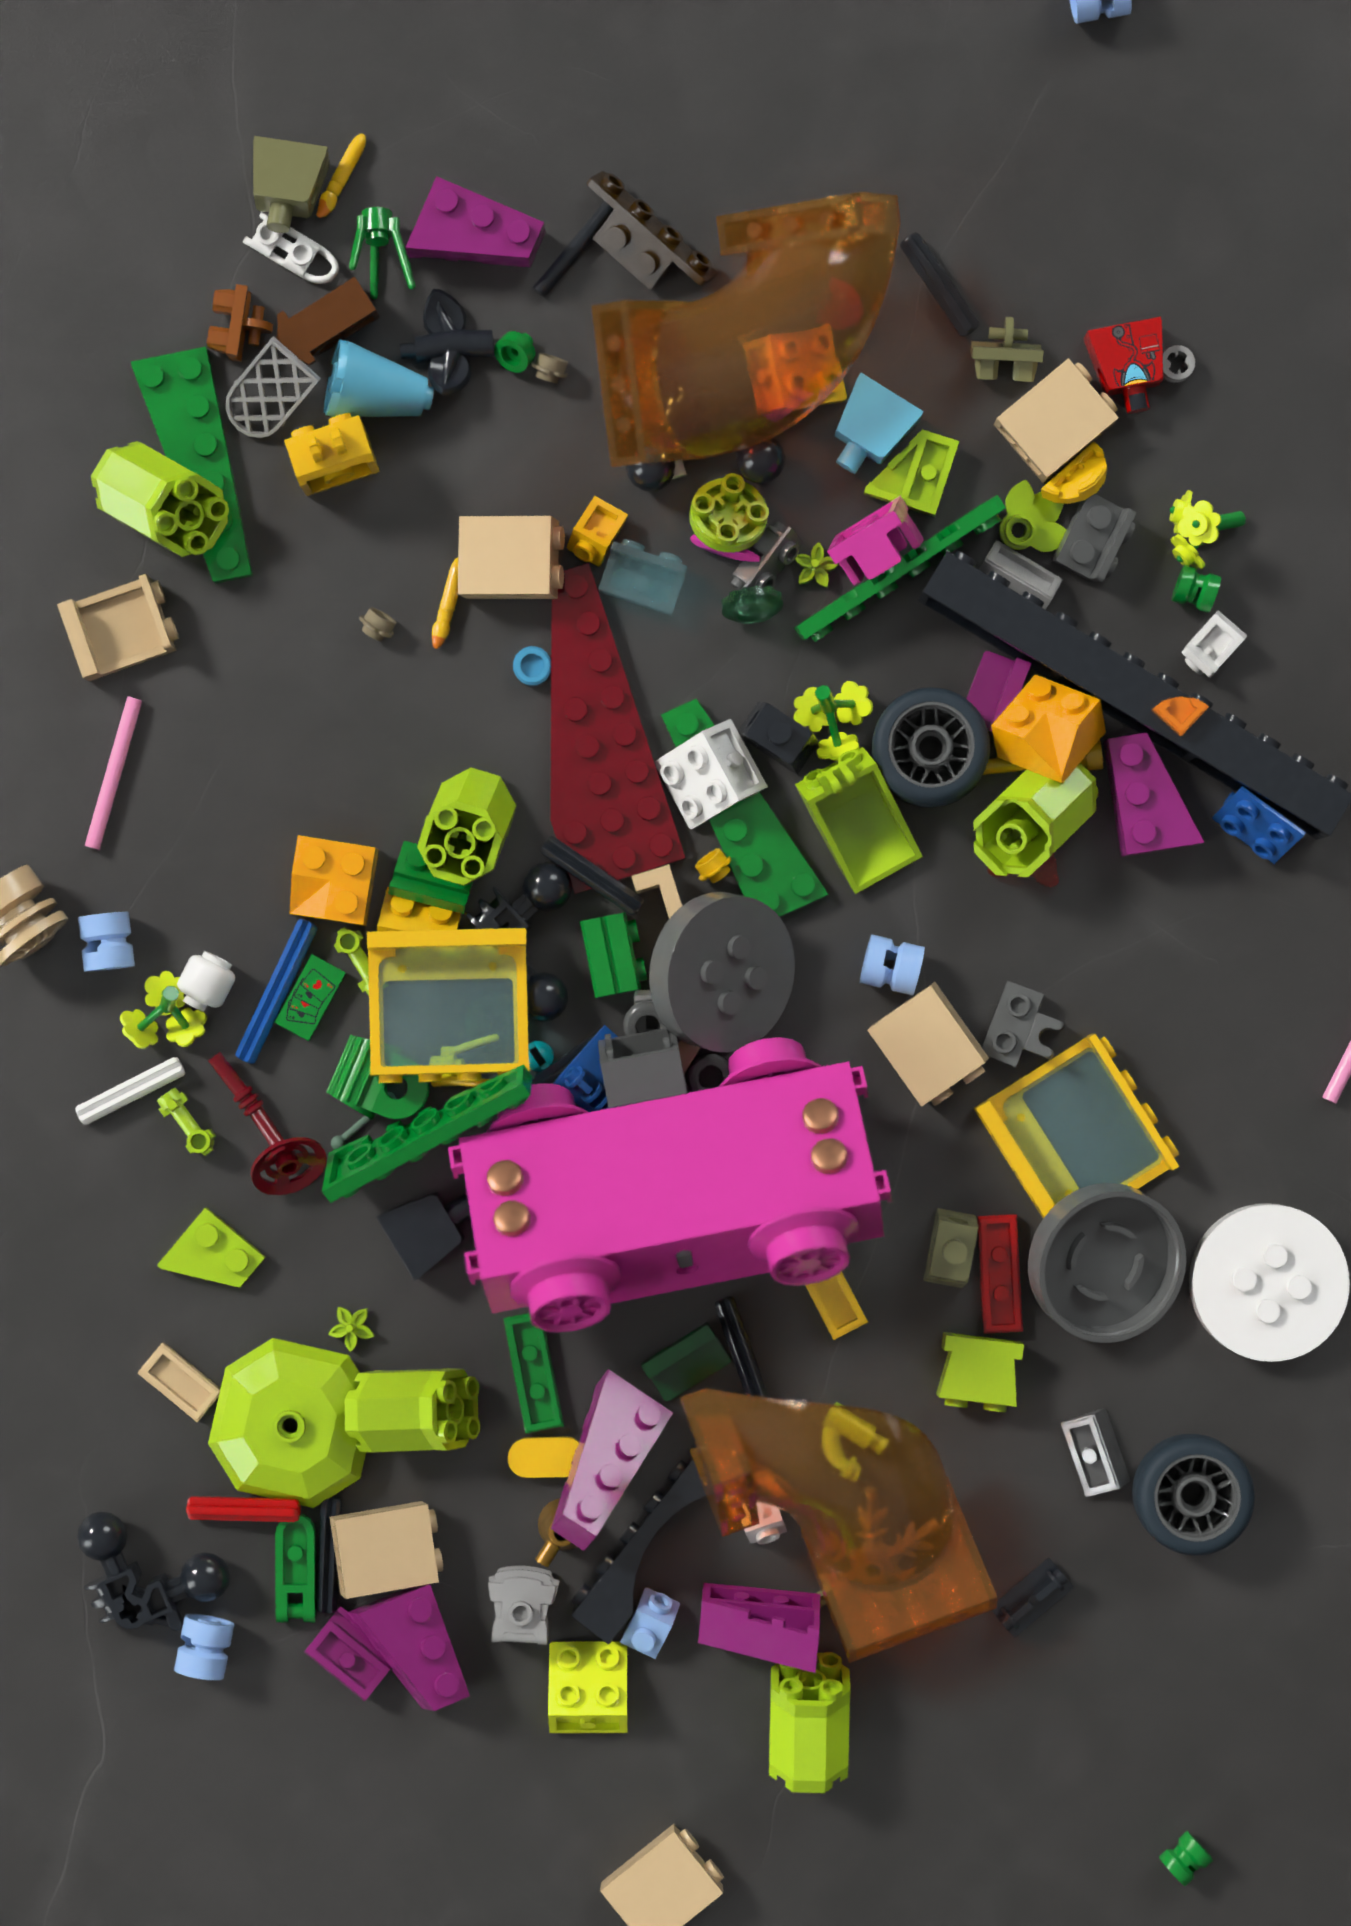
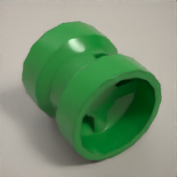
[1171,564,1222,613]
[1158,1831,1214,1887]

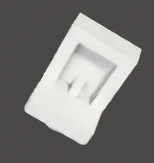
[1182,610,1247,678]

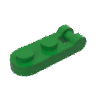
[275,1513,317,1623]

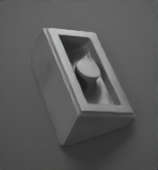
[1061,1408,1130,1497]

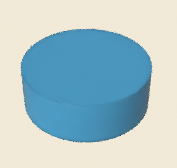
[513,646,551,686]

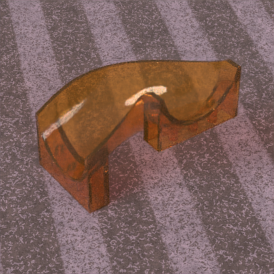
[591,192,901,467]
[681,1389,997,1663]

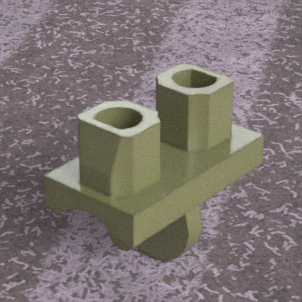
[970,317,1044,382]

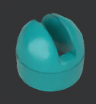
[528,1041,554,1072]

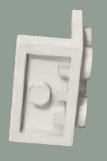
[655,719,768,829]

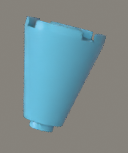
[324,339,434,417]

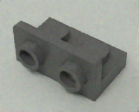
[1052,494,1137,582]

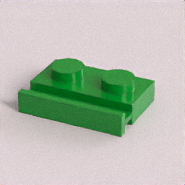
[388,840,474,914]

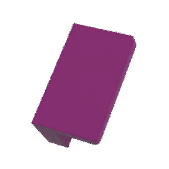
[966,651,1031,736]

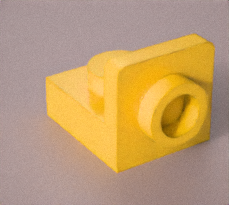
[567,496,628,567]

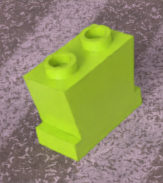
[936,1332,1024,1412]

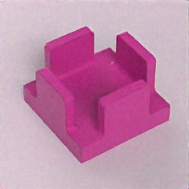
[827,495,924,586]

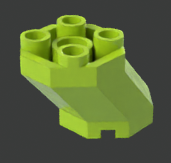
[91,441,229,557]
[973,763,1098,877]
[417,767,517,886]
[344,1368,480,1452]
[769,1652,850,1793]

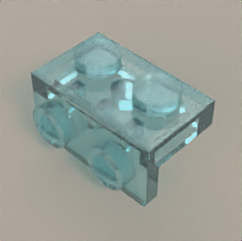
[598,539,687,616]

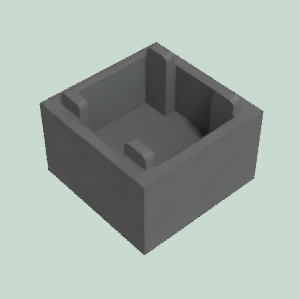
[598,1024,687,1108]

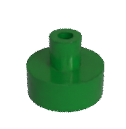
[494,331,536,373]

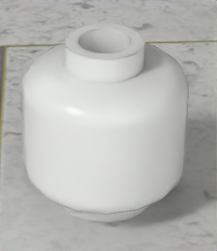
[177,951,235,1012]

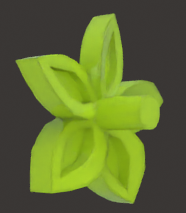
[795,542,839,588]
[328,1307,375,1352]

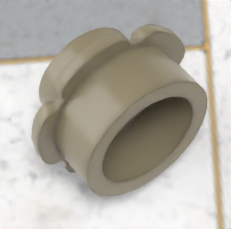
[531,352,568,383]
[359,607,397,641]

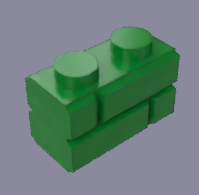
[580,912,647,998]

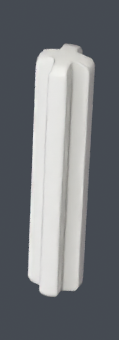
[75,1057,185,1125]

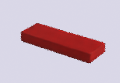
[977,1214,1023,1334]

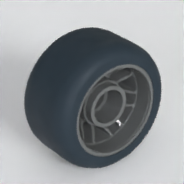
[872,687,990,807]
[1132,1434,1255,1555]

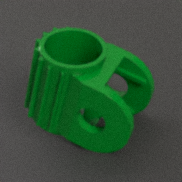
[326,1035,430,1120]

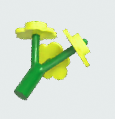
[1169,490,1246,569]
[794,681,873,761]
[120,971,207,1049]

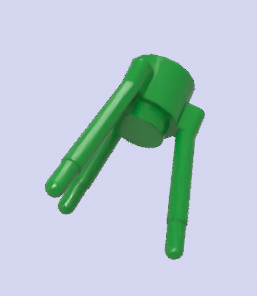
[349,207,416,300]

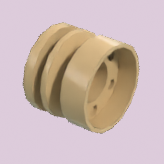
[0,865,68,967]

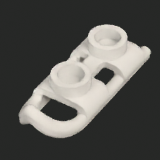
[243,212,339,284]

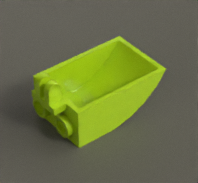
[795,747,923,894]

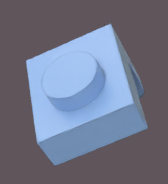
[620,1588,680,1659]

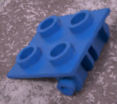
[1211,786,1306,864]
[553,1025,635,1113]

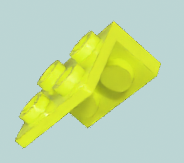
[548,1641,628,1733]

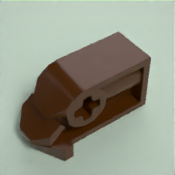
[277,277,380,366]

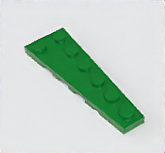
[131,347,253,584]
[794,495,1006,642]
[661,699,828,917]
[322,1064,532,1203]

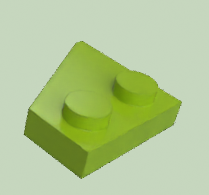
[864,429,959,517]
[157,1207,266,1288]

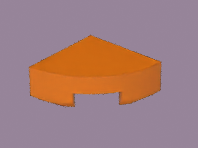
[1152,697,1209,737]

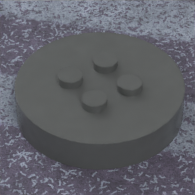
[649,892,795,1052]
[1028,1183,1186,1343]

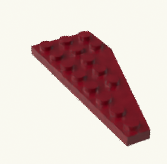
[550,563,686,895]

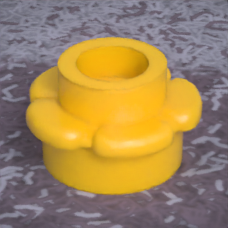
[695,848,731,883]

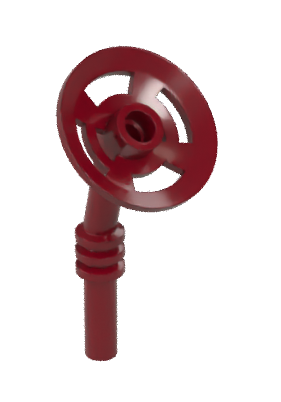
[208,1052,327,1196]

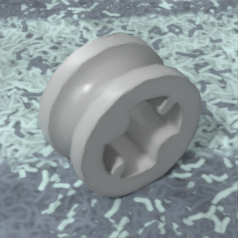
[1163,345,1195,383]

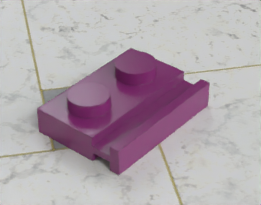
[304,1606,391,1701]

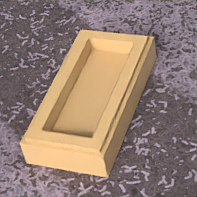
[138,1342,221,1422]

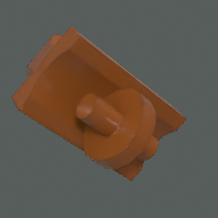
[207,284,274,362]

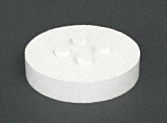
[1189,1203,1350,1362]

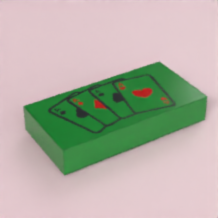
[274,954,347,1041]

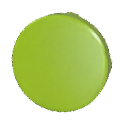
[689,473,769,552]

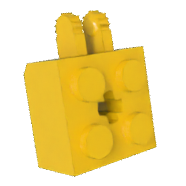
[284,413,380,496]

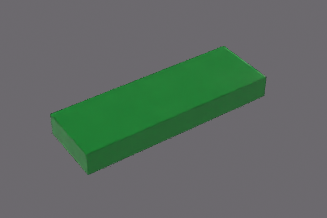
[503,1312,564,1434]

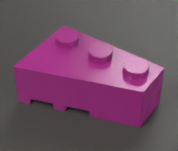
[405,176,546,268]
[1103,733,1204,857]
[698,1583,820,1673]
[347,1584,470,1711]

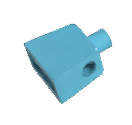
[835,373,924,474]

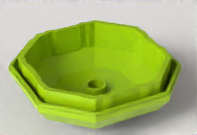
[208,1338,367,1508]

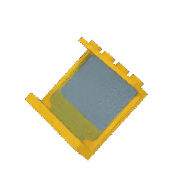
[367,928,530,1083]
[973,1034,1179,1218]

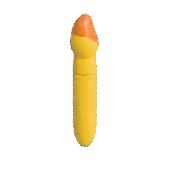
[316,133,366,218]
[432,557,458,649]

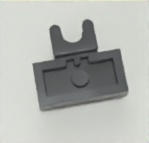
[982,980,1065,1068]

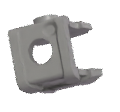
[488,1565,560,1645]

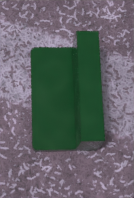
[641,1321,731,1402]

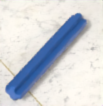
[235,919,317,1064]

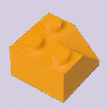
[991,674,1106,784]
[289,835,379,926]

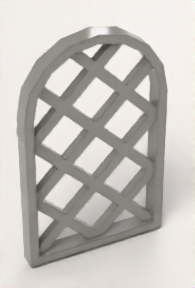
[226,336,321,438]

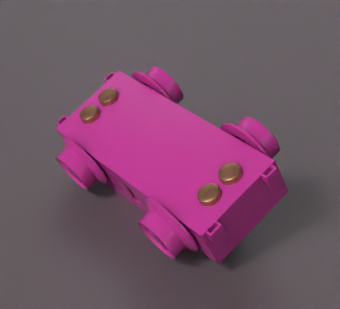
[448,1037,892,1332]

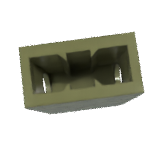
[253,136,330,233]
[923,1208,978,1288]

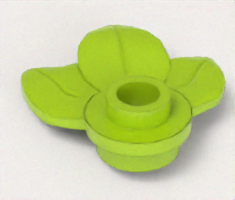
[999,480,1066,552]

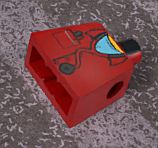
[1084,317,1163,414]

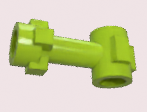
[334,927,389,996]
[157,1087,216,1156]

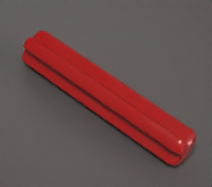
[186,1496,301,1522]

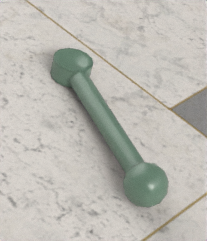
[331,1092,396,1150]

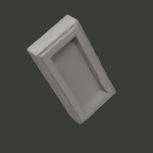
[979,540,1063,610]

